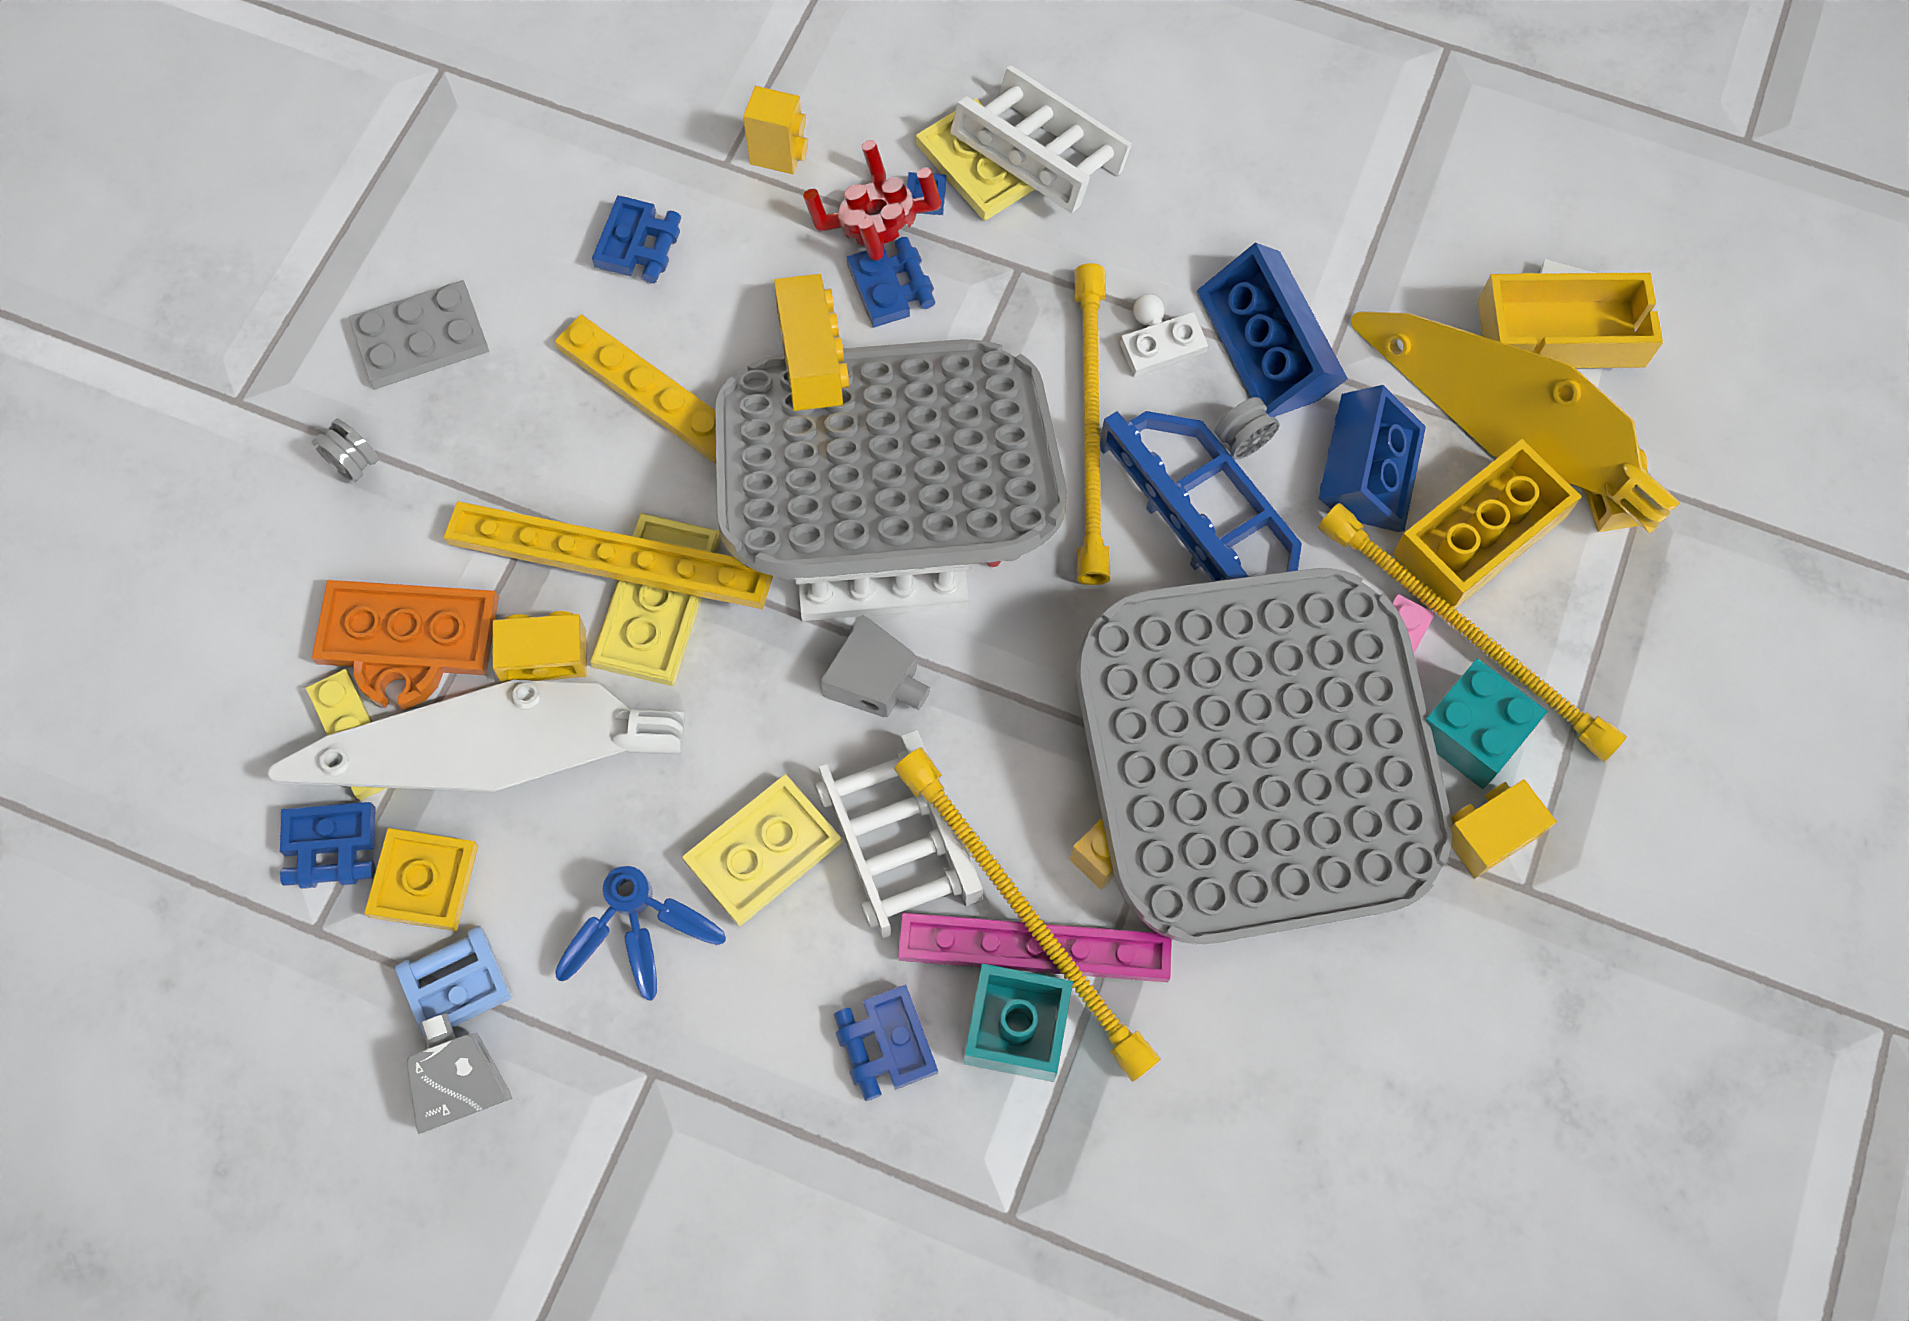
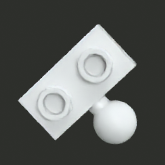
[1119,294,1209,377]

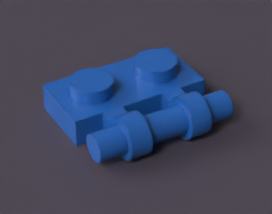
[592,195,681,283]
[847,237,936,328]
[279,802,376,889]
[833,984,938,1101]

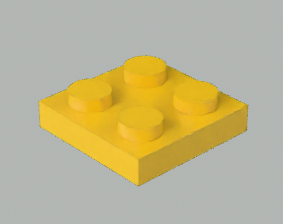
[364,828,479,932]

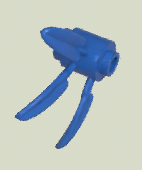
[555,866,726,1001]

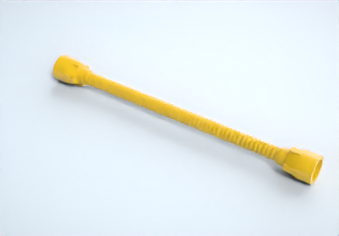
[1074,263,1110,585]
[1318,503,1627,762]
[894,747,1161,1082]

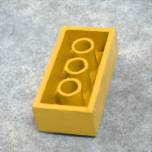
[1392,439,1582,610]

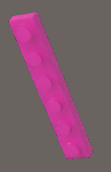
[898,913,1172,983]

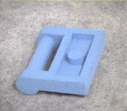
[395,925,512,1037]

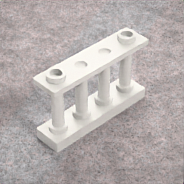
[950,65,1132,213]
[795,564,971,621]
[815,730,983,938]

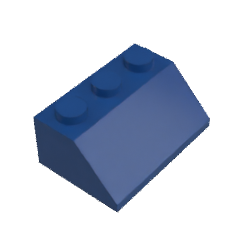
[1318,385,1426,532]

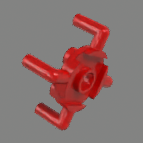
[803,140,941,261]

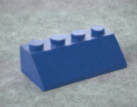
[1197,242,1348,417]

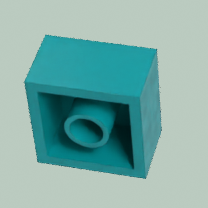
[1425,658,1548,789]
[964,964,1073,1082]

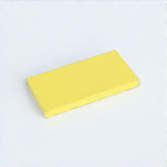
[590,513,721,687]

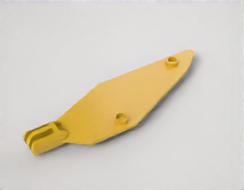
[1351,311,1680,533]

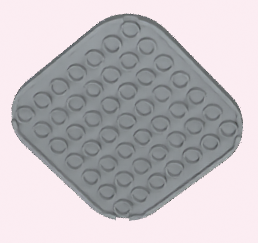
[715,339,1067,580]
[1076,568,1453,945]

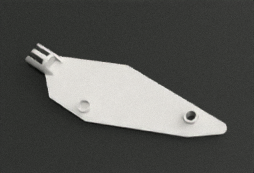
[268,680,685,792]

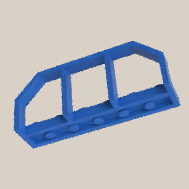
[1100,411,1302,582]

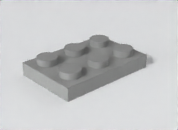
[349,280,490,390]

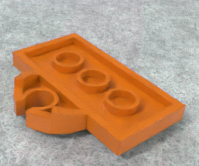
[311,580,499,710]

